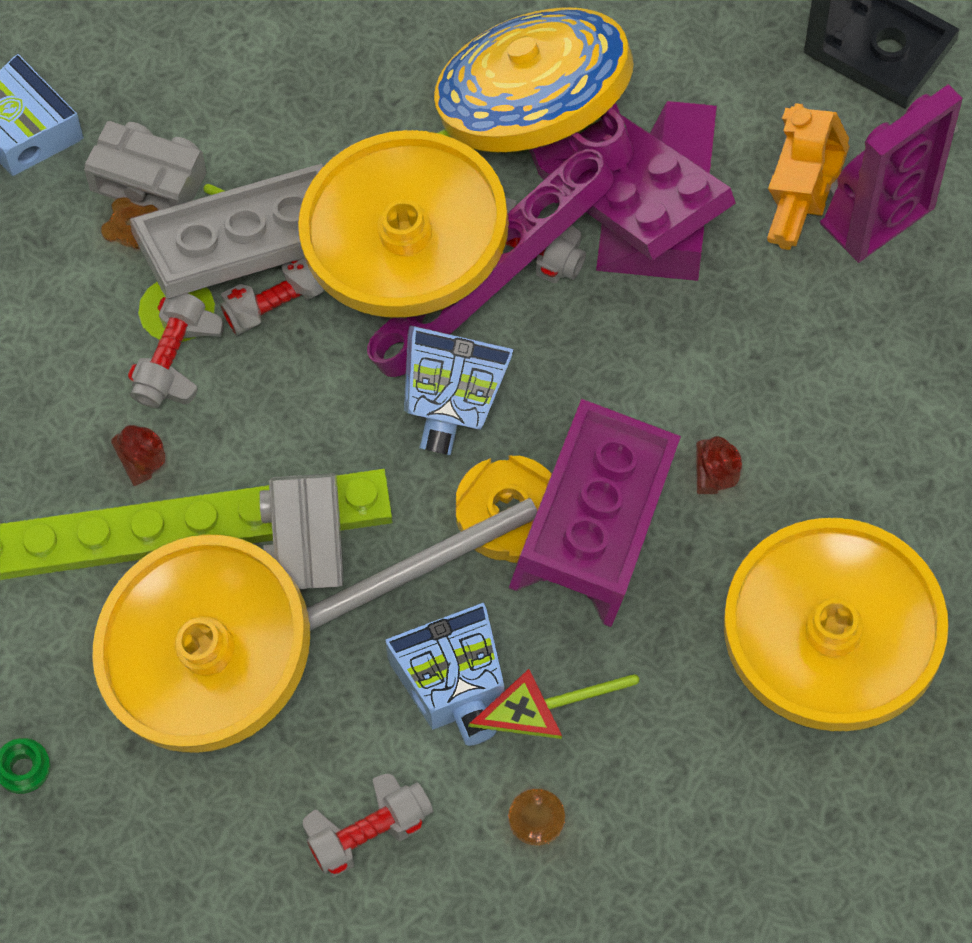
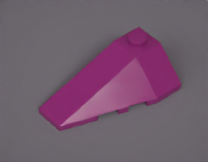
[596,101,717,281]

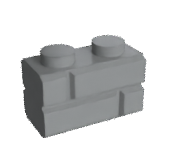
[84,121,207,212]
[260,473,344,589]

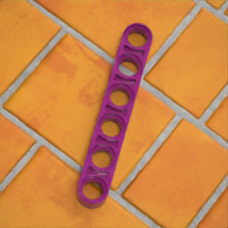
[367,149,614,377]

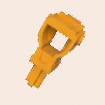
[767,103,850,250]

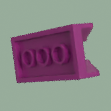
[820,84,963,263]
[529,103,736,261]
[509,399,681,627]

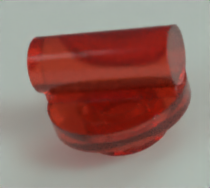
[111,425,166,486]
[696,436,742,494]

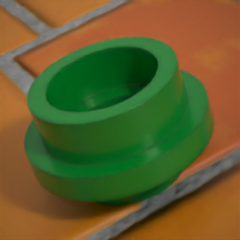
[0,738,50,794]

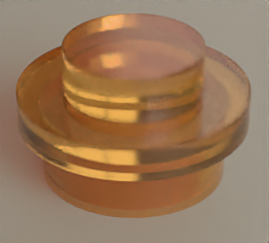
[509,789,565,845]

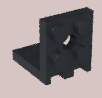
[804,0,960,109]

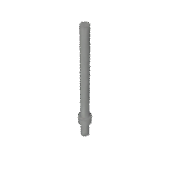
[307,498,537,631]

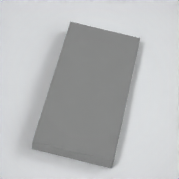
[130,163,323,299]

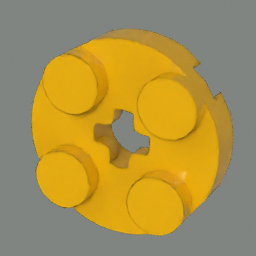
[456,455,552,563]

